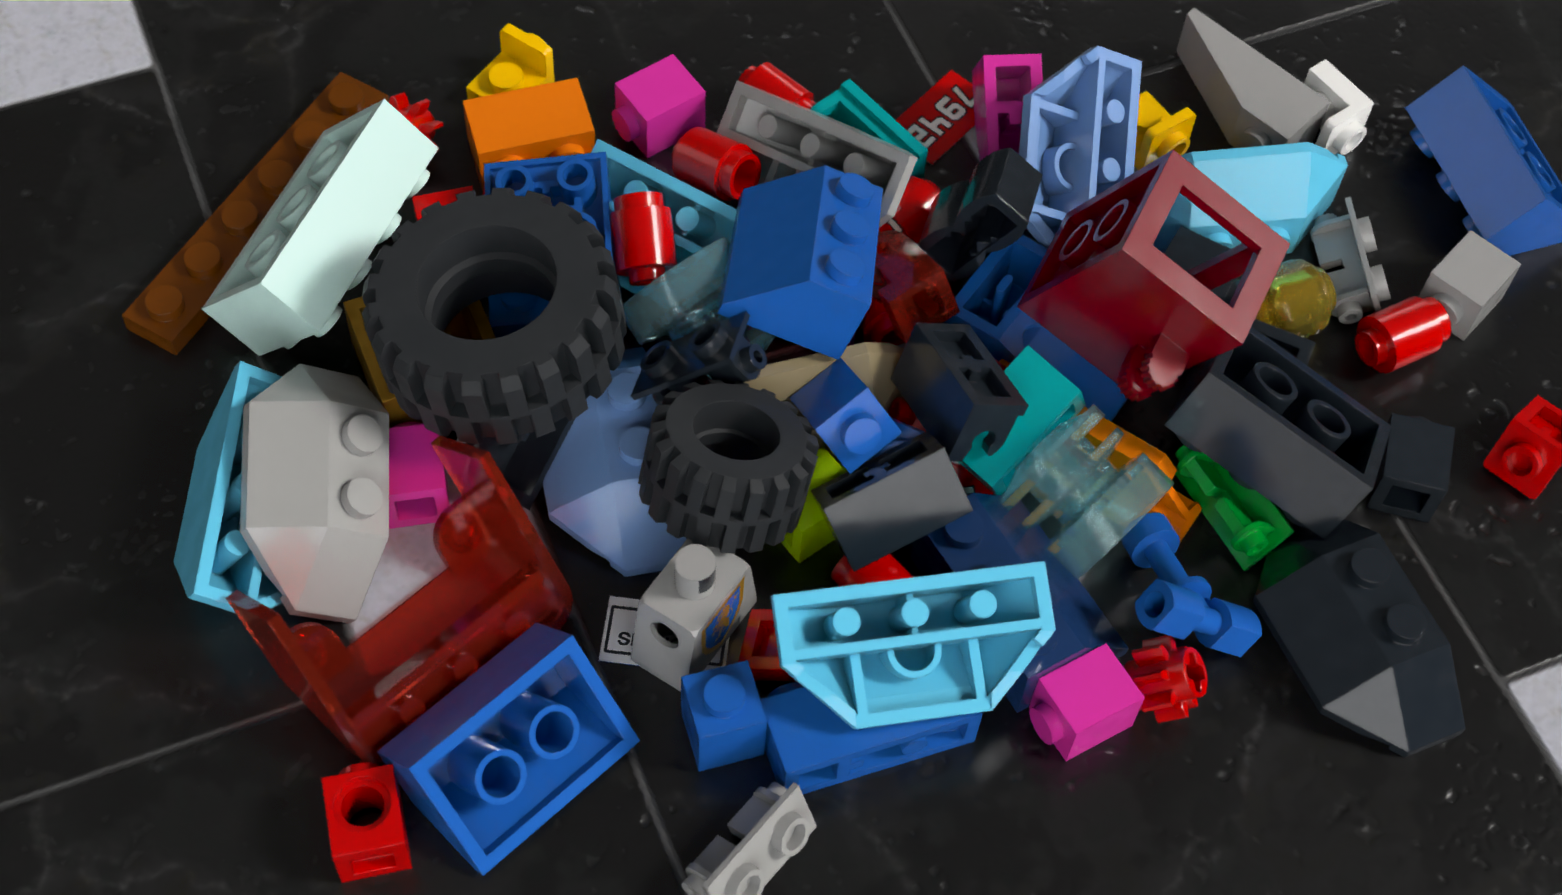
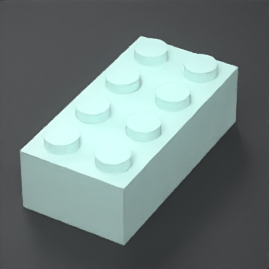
[202,99,439,356]

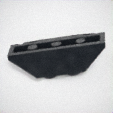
[1253,519,1466,758]

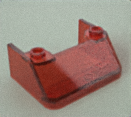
[226,436,573,766]

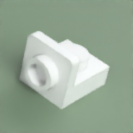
[1304,59,1374,155]

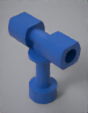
[1121,513,1262,657]

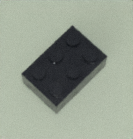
[1165,326,1392,539]

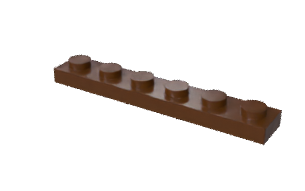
[122,72,389,356]

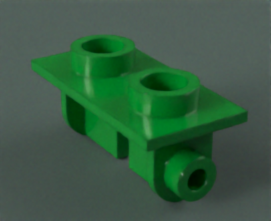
[1175,445,1295,571]

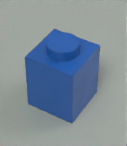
[790,357,902,474]
[681,660,767,772]

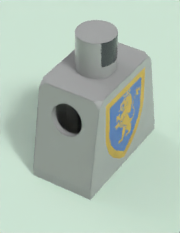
[631,538,757,692]

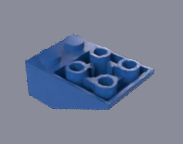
[484,152,624,343]
[943,234,1128,422]

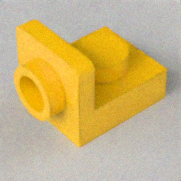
[466,23,555,99]
[1134,91,1196,170]

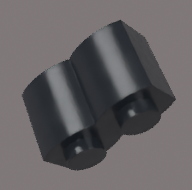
[914,148,1042,283]

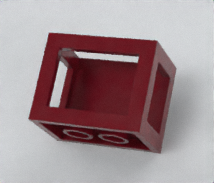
[1017,150,1290,402]

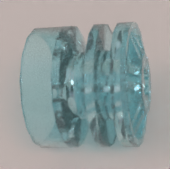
[623,237,775,380]
[997,404,1174,580]

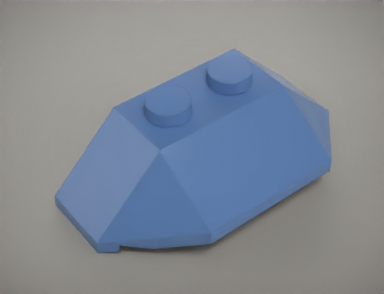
[1019,46,1142,248]
[543,347,686,577]

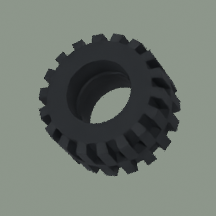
[638,380,819,554]

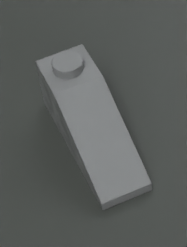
[1176,8,1330,148]

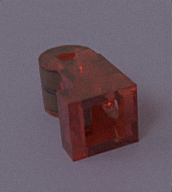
[872,230,960,343]

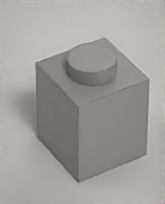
[1419,230,1521,341]

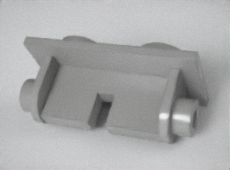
[1310,196,1391,324]
[681,782,817,895]

